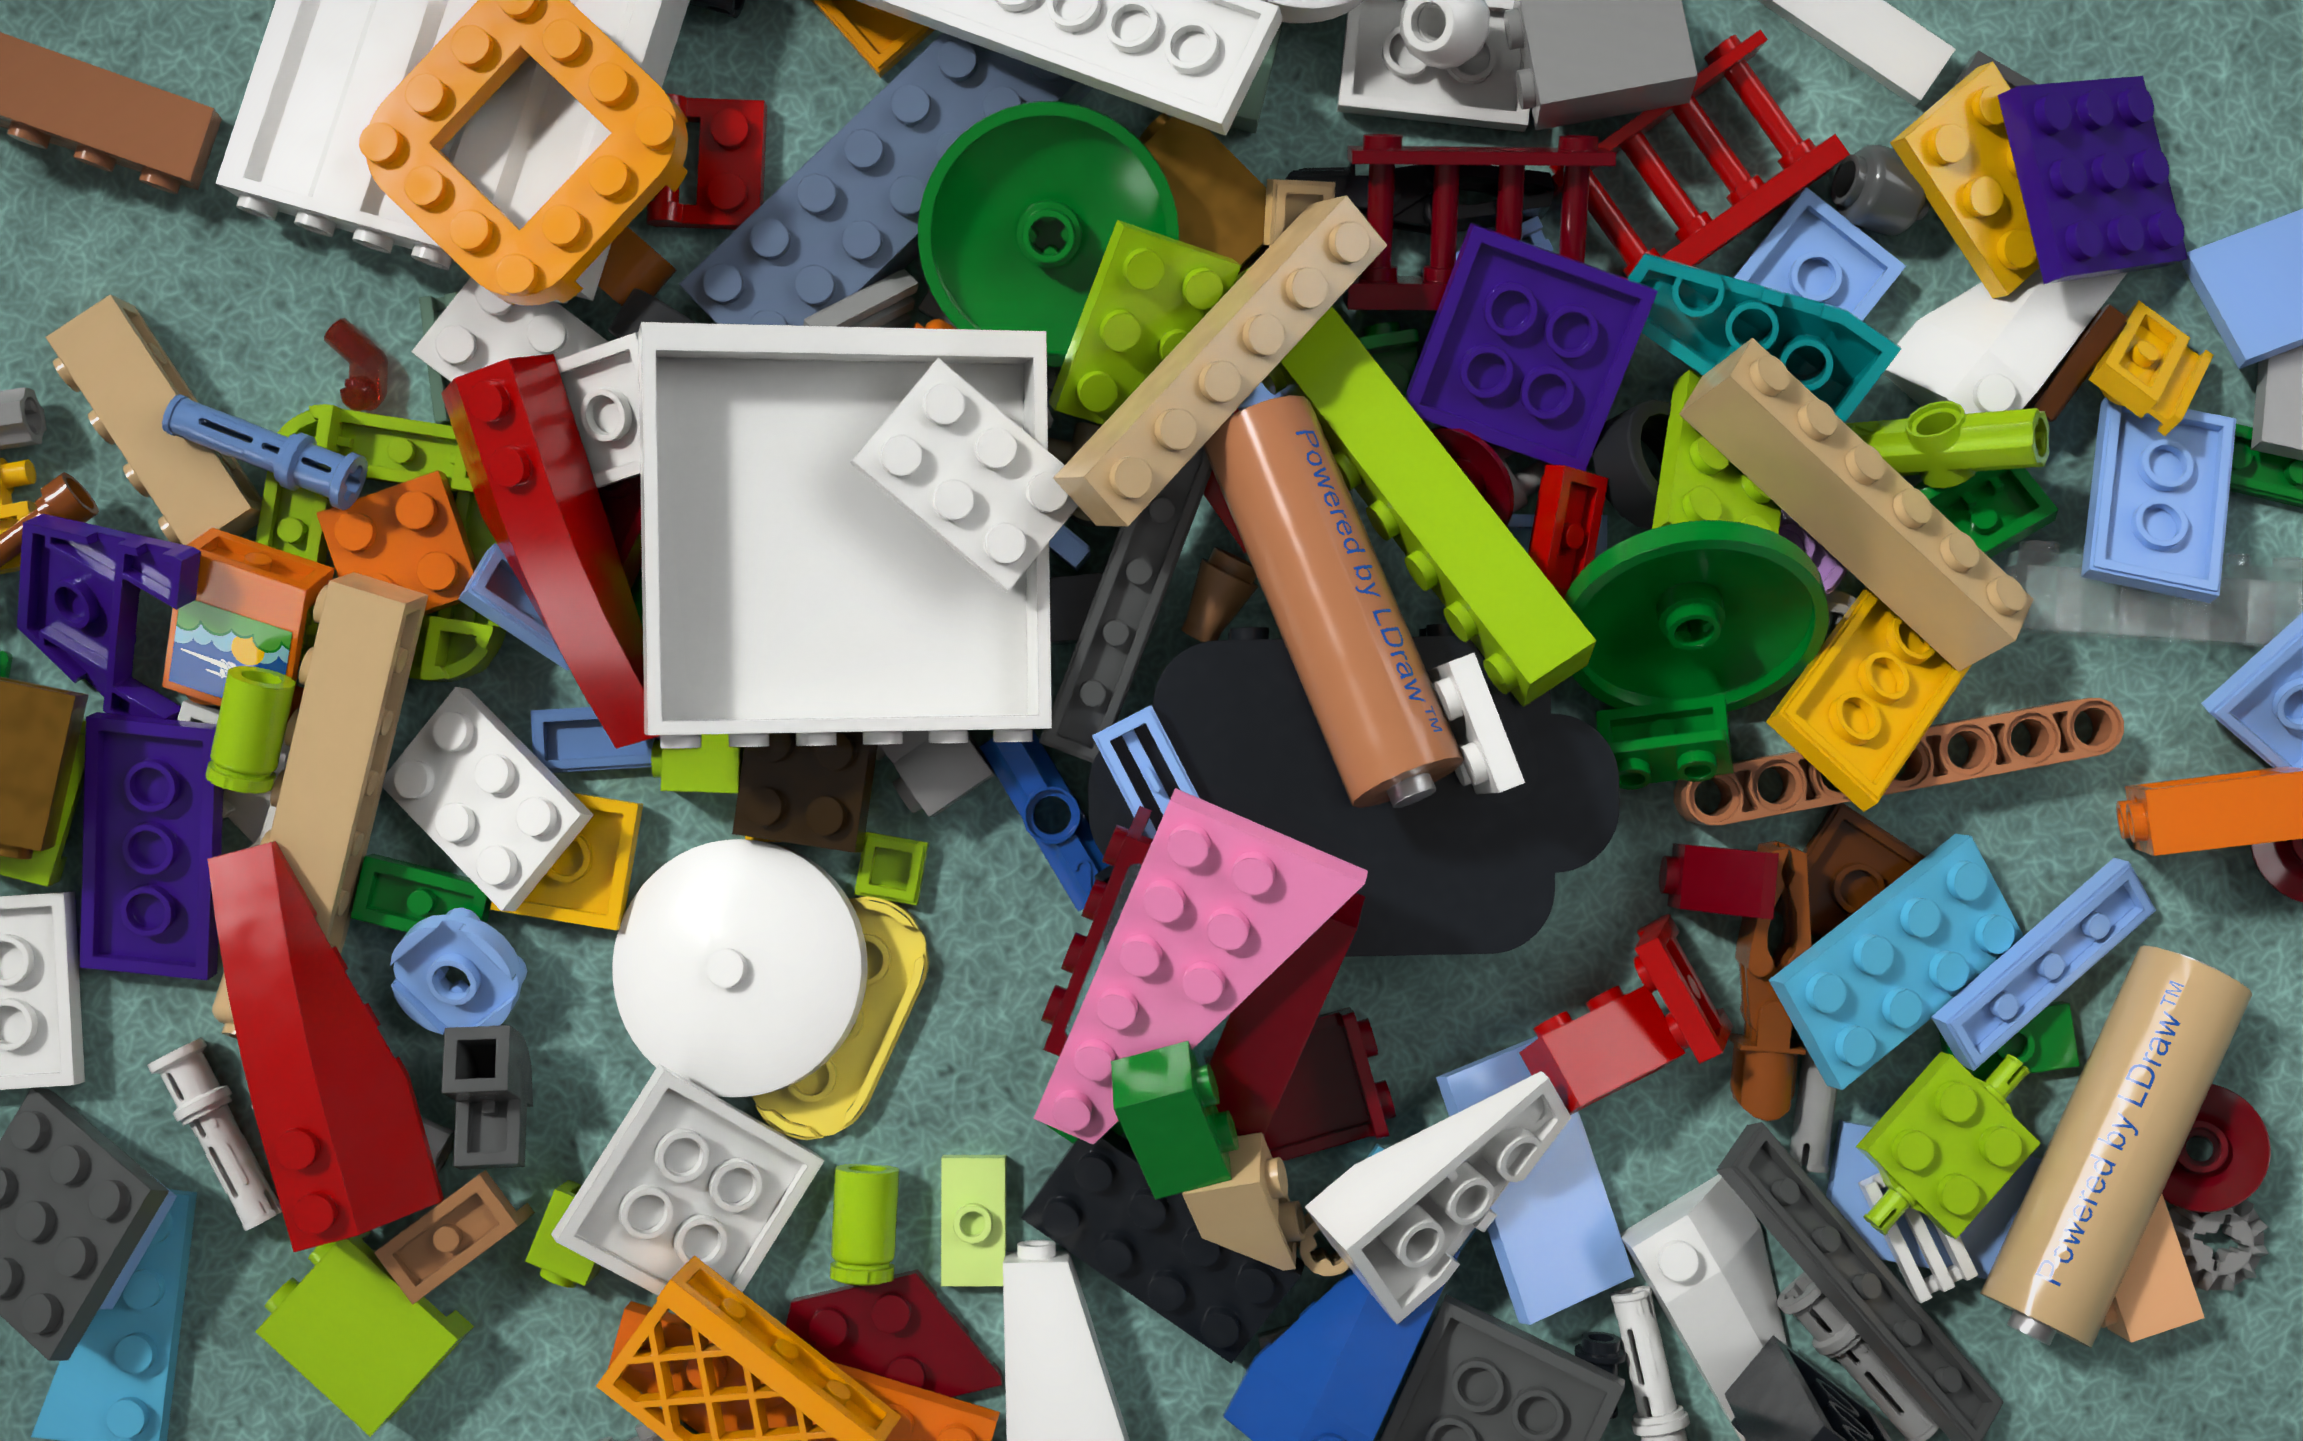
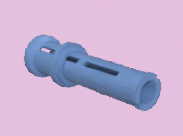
[162,394,368,510]

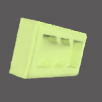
[941,1155,1007,1286]

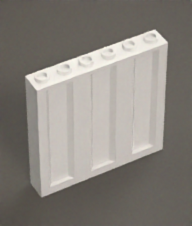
[216,0,690,304]

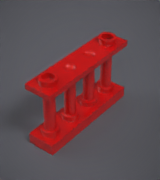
[1547,29,1850,277]

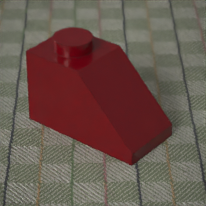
[1659,843,1779,920]

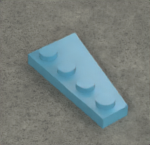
[31,1189,197,1441]

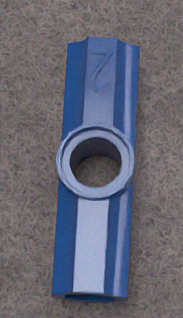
[979,729,1109,912]

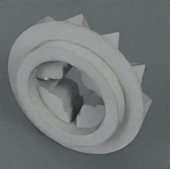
[2169,1200,2269,1291]

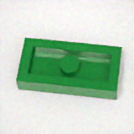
[350,854,492,932]

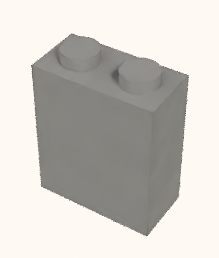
[1504,0,1698,131]

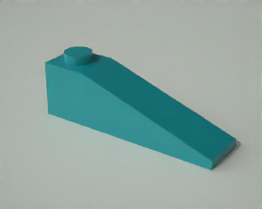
[1627,253,1902,423]

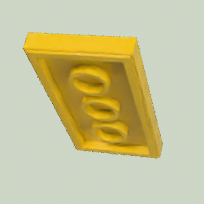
[1766,586,1972,812]

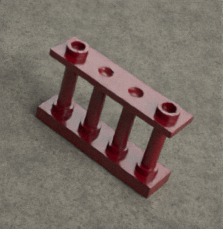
[1343,134,1616,310]

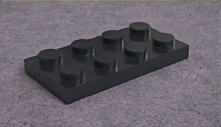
[1021,1129,1305,1364]

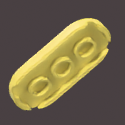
[752,896,929,1140]

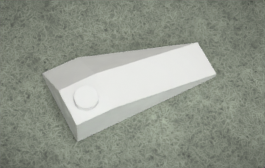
[1883,268,2128,414]
[1305,1071,1571,1325]
[1620,1174,1788,1441]

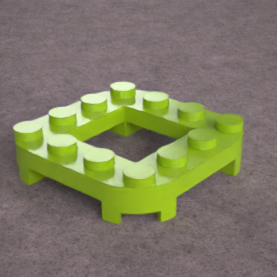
[255,404,506,682]

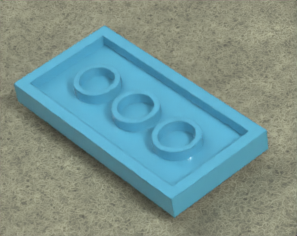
[1769,834,2024,1090]

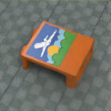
[162,528,335,724]

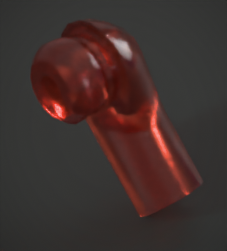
[324,318,388,412]

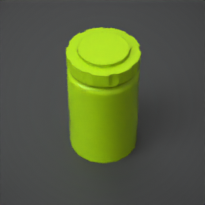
[205,666,295,794]
[830,1164,900,1286]

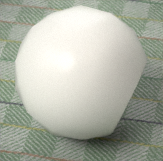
[1400,0,1490,70]

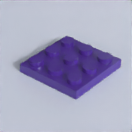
[1998,76,2188,284]
[1404,223,1658,471]

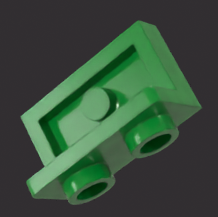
[1914,468,2059,558]
[1596,694,1734,790]

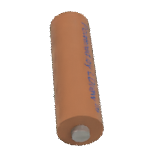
[1203,395,1464,808]

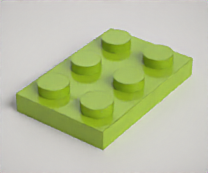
[1049,220,1241,425]
[1652,369,1782,534]

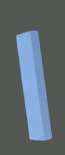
[1931,858,2156,1071]

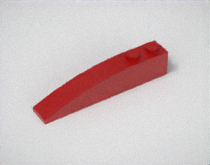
[441,354,660,749]
[207,841,444,1252]

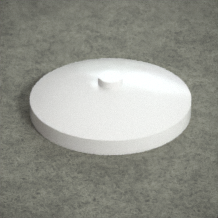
[612,839,868,1097]

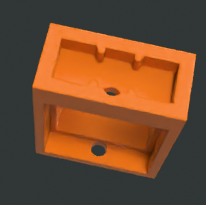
[2116,766,2303,856]

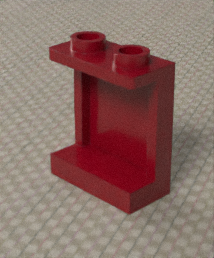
[1204,1007,1396,1161]

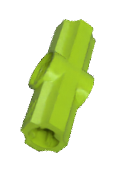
[1845,401,2050,488]

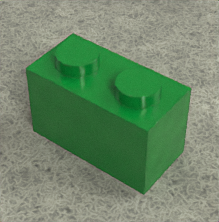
[1111,1041,1239,1200]

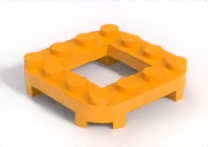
[359,0,688,306]

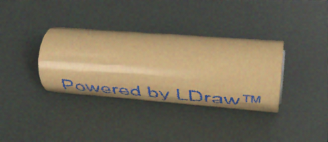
[1980,945,2252,1348]

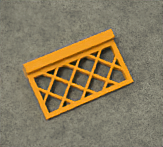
[596,1255,901,1441]

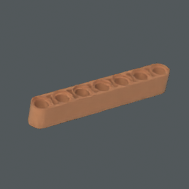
[1674,698,2124,825]

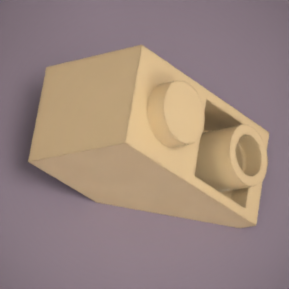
[1182,1132,1306,1271]

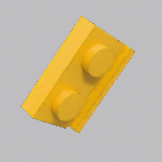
[2088,300,2214,436]

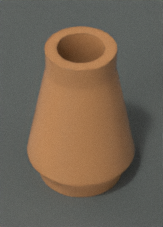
[1181,547,1259,642]

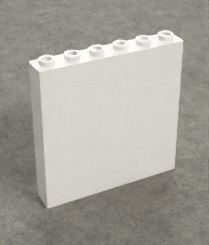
[638,322,1052,748]

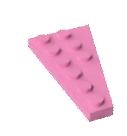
[1033,788,1368,1145]

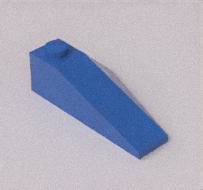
[1223,1249,1460,1441]

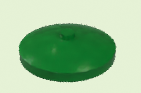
[918,101,1179,367]
[1564,520,1829,712]

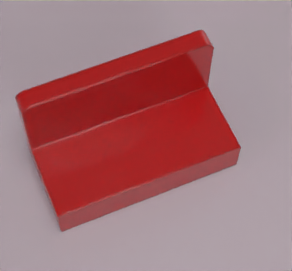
[1528,465,1608,599]

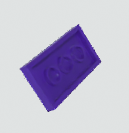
[80,712,224,980]

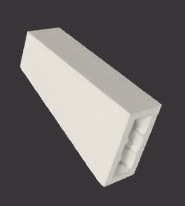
[1003,1240,1130,1441]

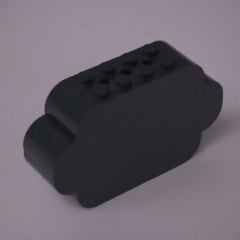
[1088,624,1620,957]

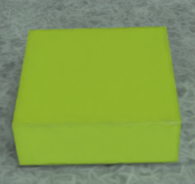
[854,832,929,905]

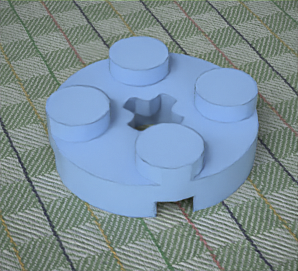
[390,908,527,1035]

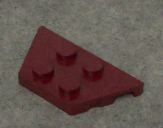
[785,1269,1003,1397]

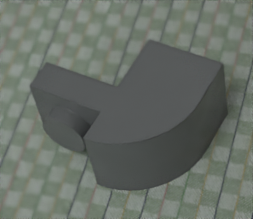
[442,1025,533,1170]

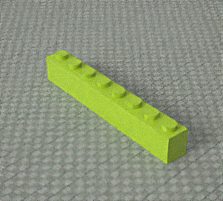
[1234,267,1596,707]

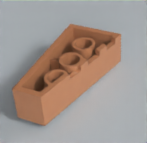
[0,32,222,194]

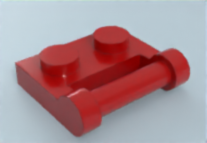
[646,93,767,230]
[1633,914,1733,1064]

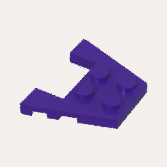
[17,514,201,720]

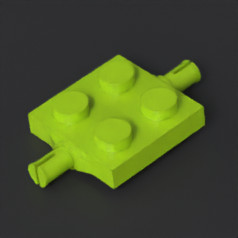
[1856,1052,2041,1239]

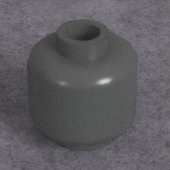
[1831,145,1931,236]

